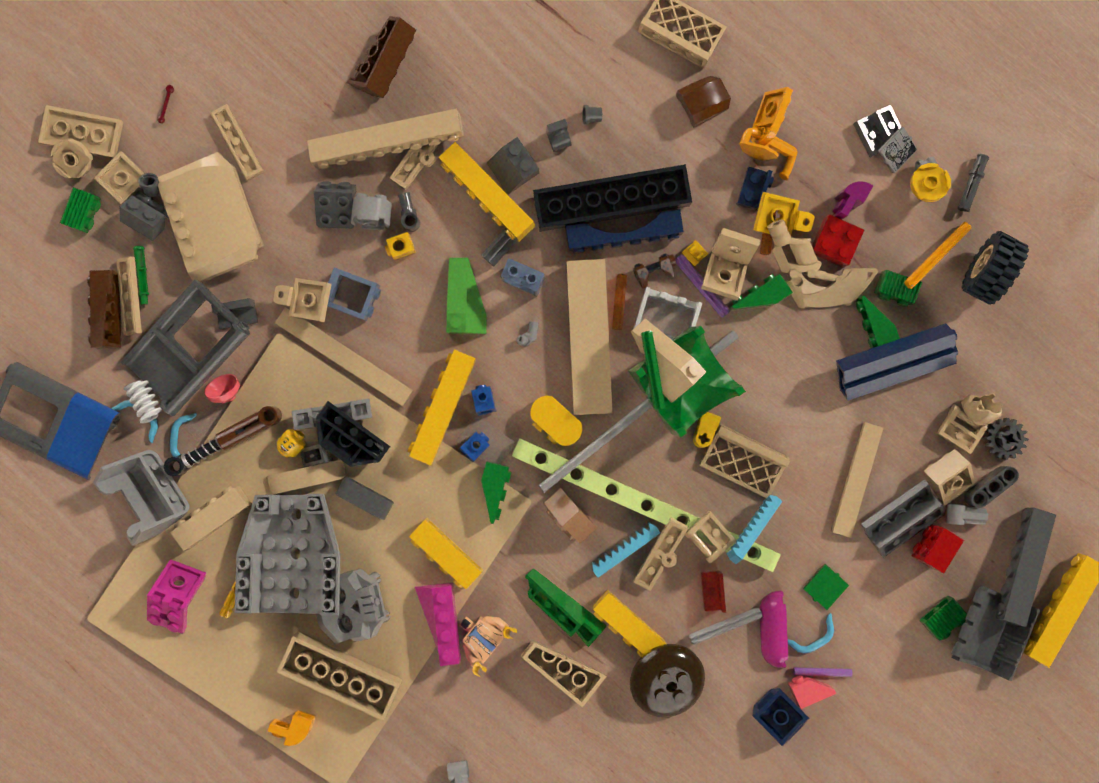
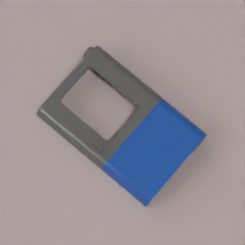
[0,362,121,480]

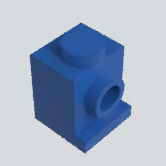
[460,432,490,462]

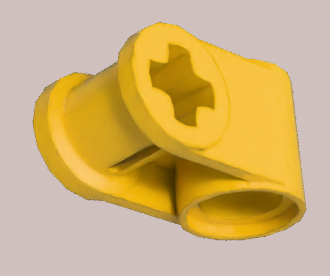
[693,412,721,448]

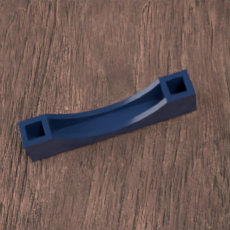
[566,209,684,254]

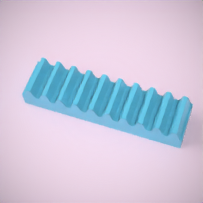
[727,495,782,564]
[592,522,661,578]

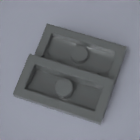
[853,105,901,157]

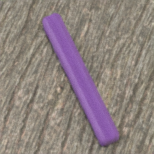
[675,254,730,317]

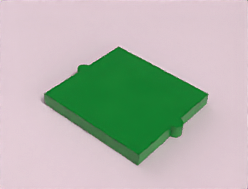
[803,564,849,610]

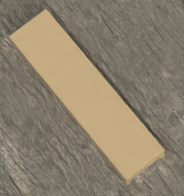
[566,259,612,415]

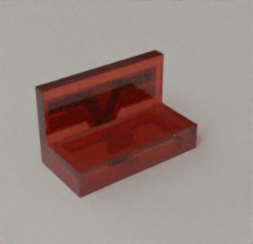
[700,570,726,613]

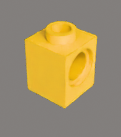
[385,232,416,260]

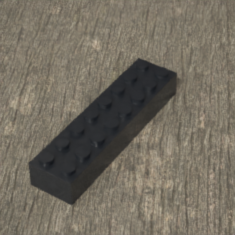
[533,164,692,232]

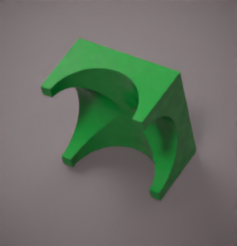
[628,326,746,438]

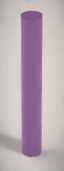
[793,667,852,677]

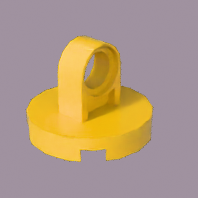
[910,163,951,203]

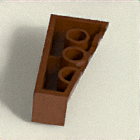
[347,16,416,98]
[87,270,121,349]

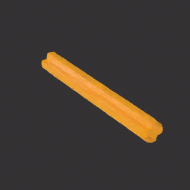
[904,222,971,289]

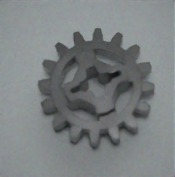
[983,418,1029,460]

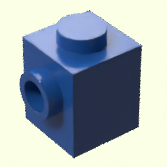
[471,385,497,416]

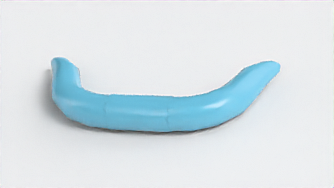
[112,400,158,443]
[170,413,197,457]
[788,613,834,654]

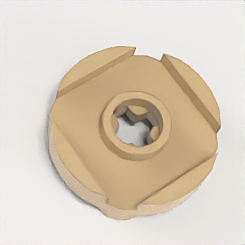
[51,138,93,178]

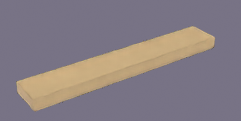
[831,422,883,538]

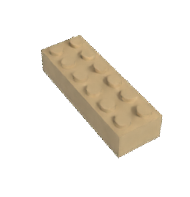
[277,632,403,721]

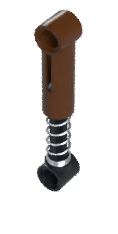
[164,406,282,476]

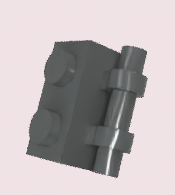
[120,192,169,241]

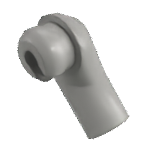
[517,321,538,347]

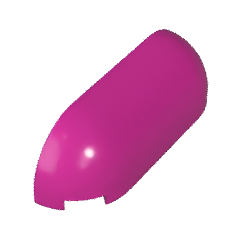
[760,591,788,668]

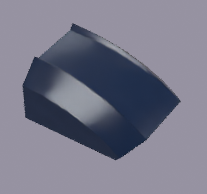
[752,688,810,746]

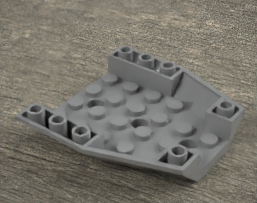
[235,494,340,615]

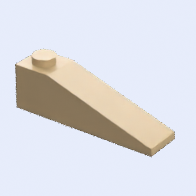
[631,319,706,403]

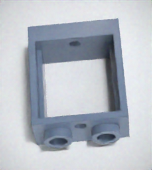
[501,258,545,296]
[327,267,381,321]

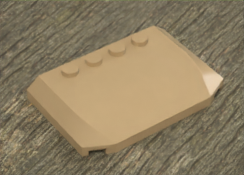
[158,152,260,283]

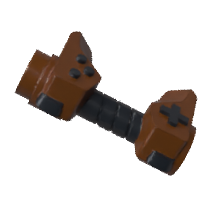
[633,254,677,289]

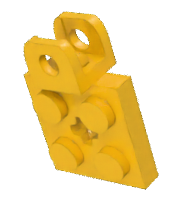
[753,192,815,236]

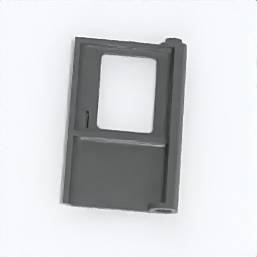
[121,280,250,416]

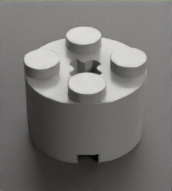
[351,193,392,230]

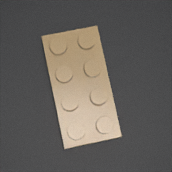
[38,105,123,158]

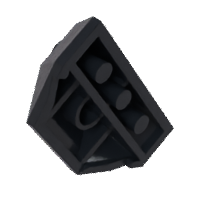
[316,401,391,467]

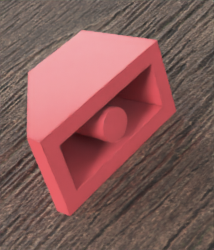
[788,675,836,709]

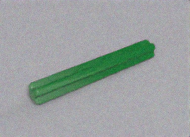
[641,331,665,410]

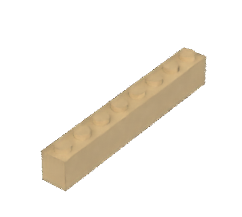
[307,108,464,169]

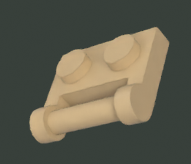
[936,405,988,454]
[685,511,736,563]

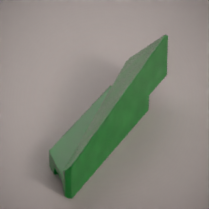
[525,569,607,647]

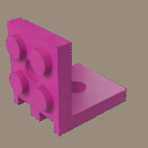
[147,559,206,634]

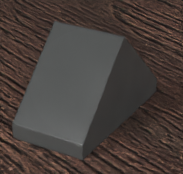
[300,444,333,468]

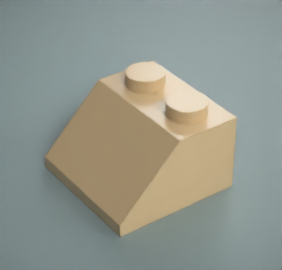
[924,449,976,506]

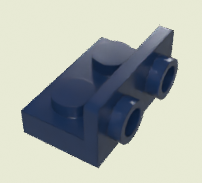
[737,167,774,210]

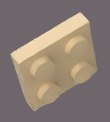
[94,151,145,205]

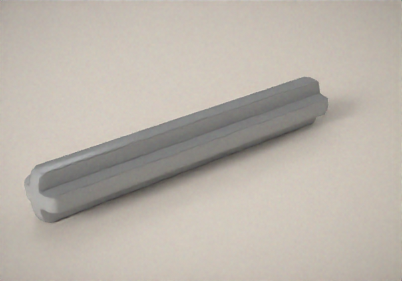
[689,608,762,645]

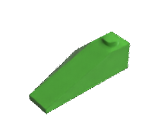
[446,258,487,334]

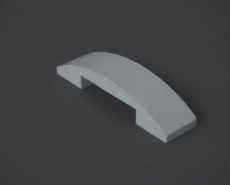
[292,399,372,430]

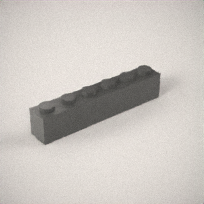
[996,507,1056,627]

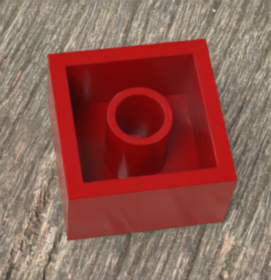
[812,214,865,268]
[912,524,964,574]

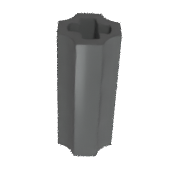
[481,228,517,267]

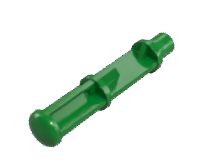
[133,246,149,305]

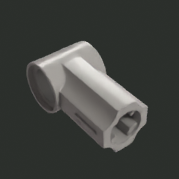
[946,504,988,525]
[447,760,469,783]

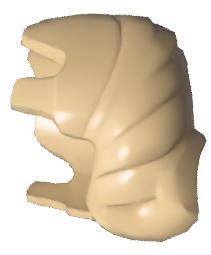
[961,393,1003,426]

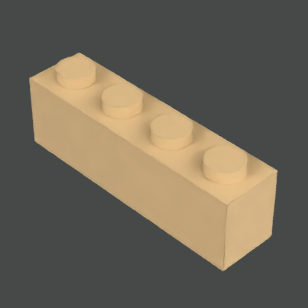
[170,486,252,551]

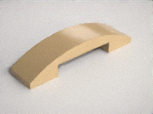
[267,460,347,495]

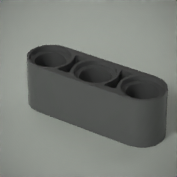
[964,466,1019,508]
[335,476,394,520]

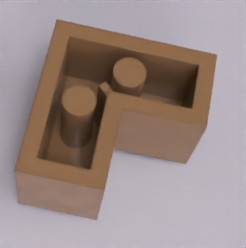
[544,488,597,543]

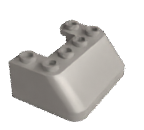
[93,450,189,546]

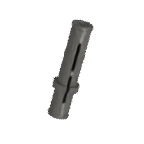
[958,154,989,212]

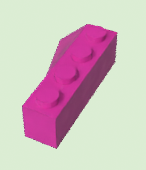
[415,582,461,666]

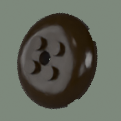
[630,644,705,717]

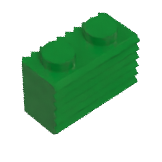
[60,187,101,233]
[874,270,922,307]
[919,596,967,641]

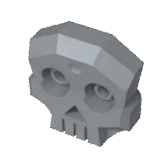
[316,569,390,644]

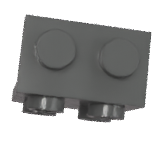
[314,181,357,229]

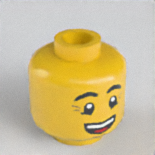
[277,429,306,458]

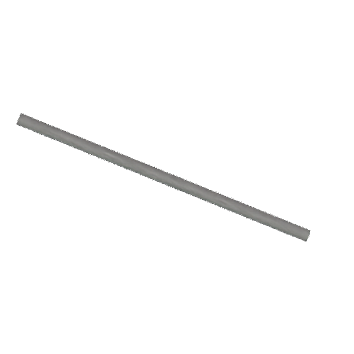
[539,331,739,493]

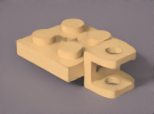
[273,278,331,322]

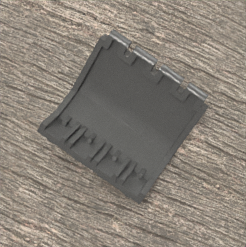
[951,585,1040,681]

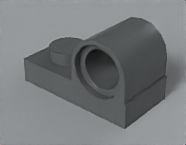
[546,119,572,152]

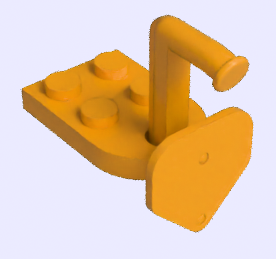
[739,87,797,181]

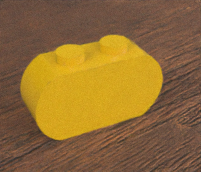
[530,396,582,446]

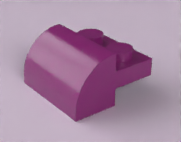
[832,181,873,219]

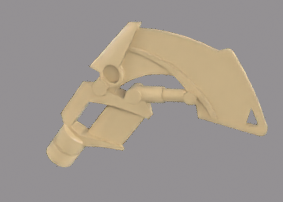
[768,220,878,309]

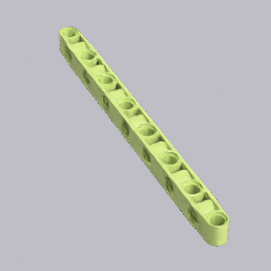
[512,438,781,572]

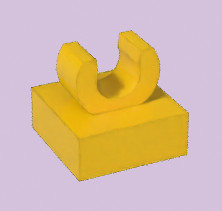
[681,240,708,267]

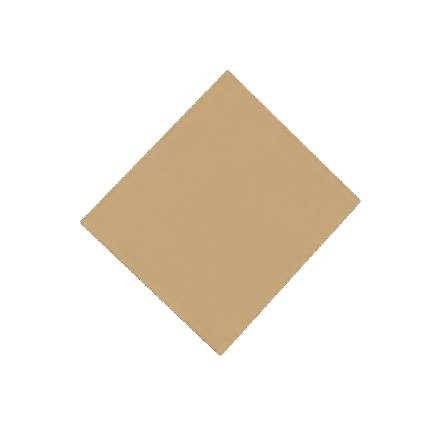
[87,334,531,783]

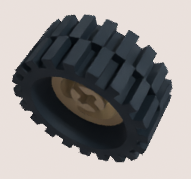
[961,231,1029,305]

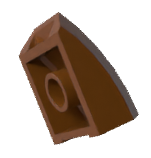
[676,76,731,128]

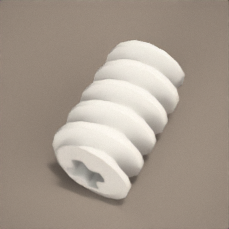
[124,380,162,423]

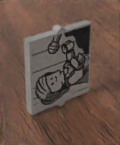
[878,126,918,173]

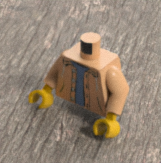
[459,616,517,677]

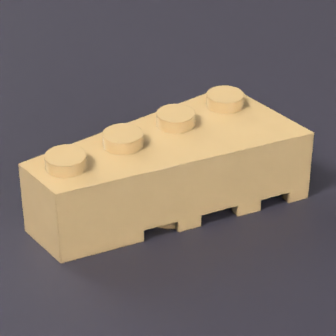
[521,640,607,708]

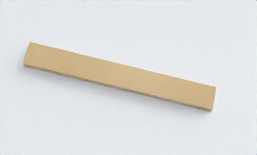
[275,307,414,406]

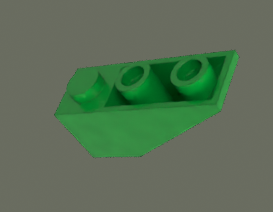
[730,274,793,310]
[856,296,900,349]
[481,461,512,524]

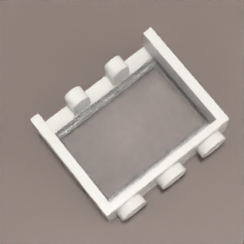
[634,287,702,340]

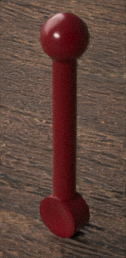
[157,85,174,124]

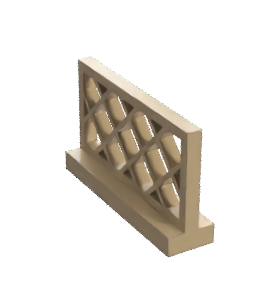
[638,0,727,69]
[700,423,791,498]

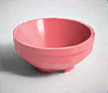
[204,374,240,404]

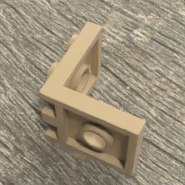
[701,228,760,301]

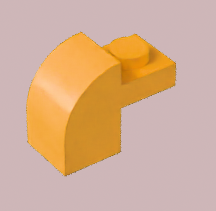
[268,710,316,746]

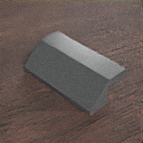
[861,480,945,558]

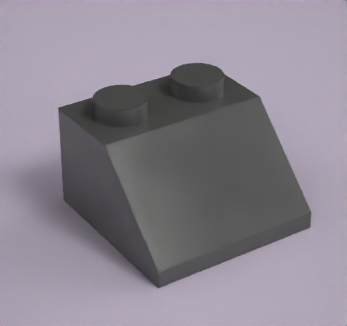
[487,137,539,195]

